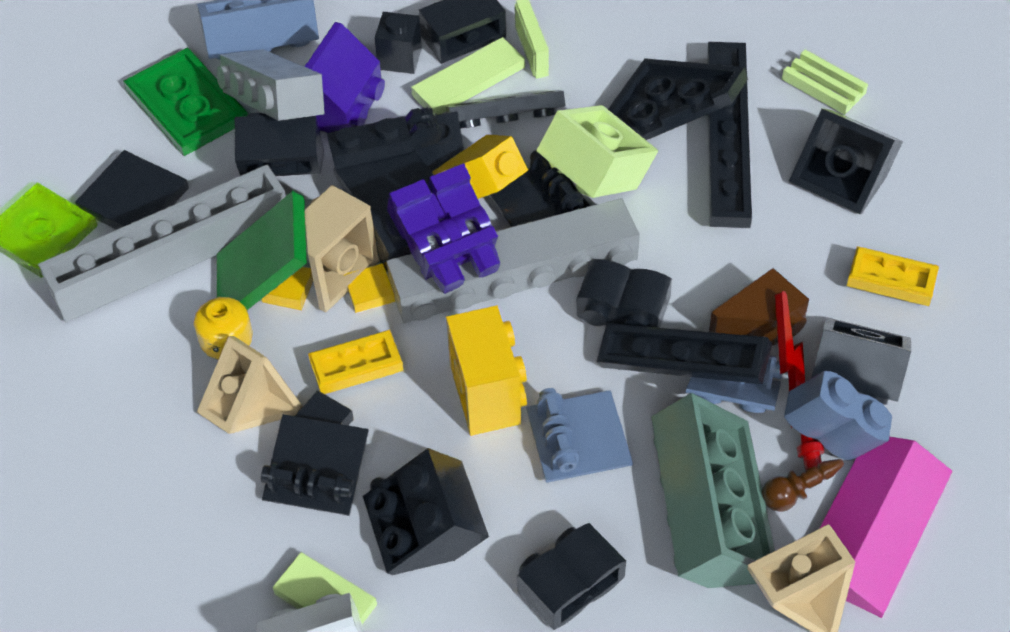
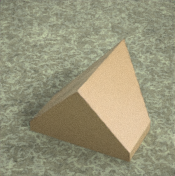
[197,336,303,434]
[747,524,856,632]

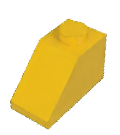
[432,134,528,199]

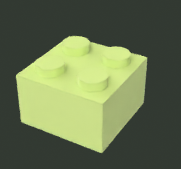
[536,105,659,198]

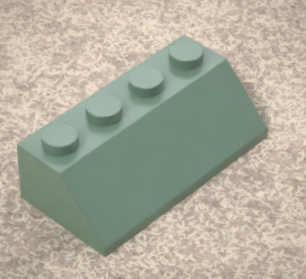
[651,393,775,588]

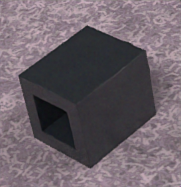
[375,11,422,74]

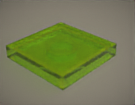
[0,182,98,278]

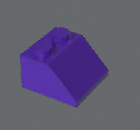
[304,22,385,133]

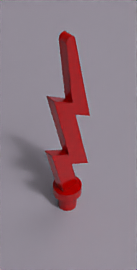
[775,291,825,471]

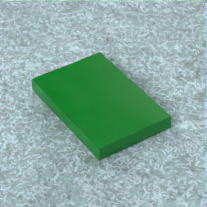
[123,47,248,156]
[217,191,307,310]

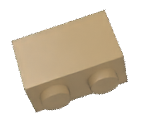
[305,185,379,313]

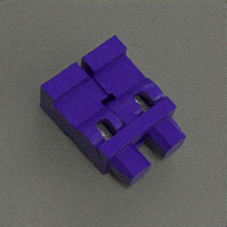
[387,163,501,294]

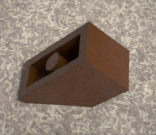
[709,268,809,346]

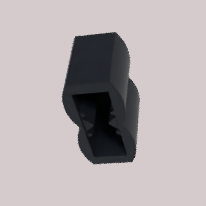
[576,259,672,328]
[517,523,626,630]

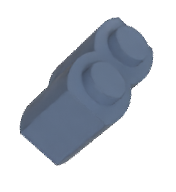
[784,371,892,460]

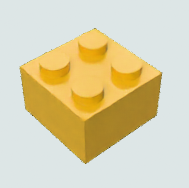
[446,305,527,436]

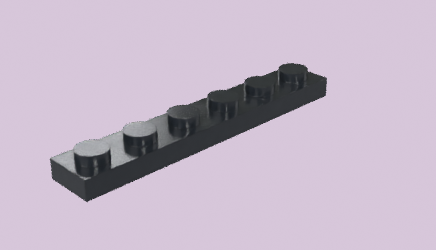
[707,42,752,228]

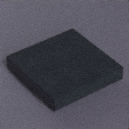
[75,150,189,230]

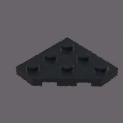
[608,58,748,140]

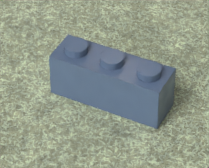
[197,0,319,60]

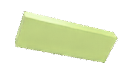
[411,37,525,115]

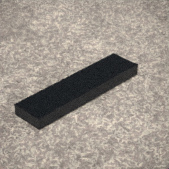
[596,323,772,384]

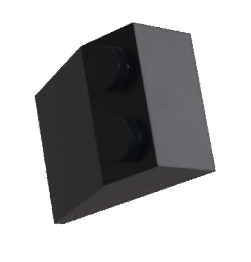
[333,150,434,272]

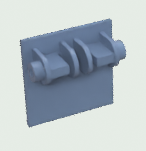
[685,356,783,413]
[526,388,633,483]

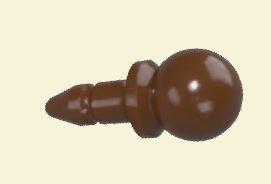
[762,459,844,512]

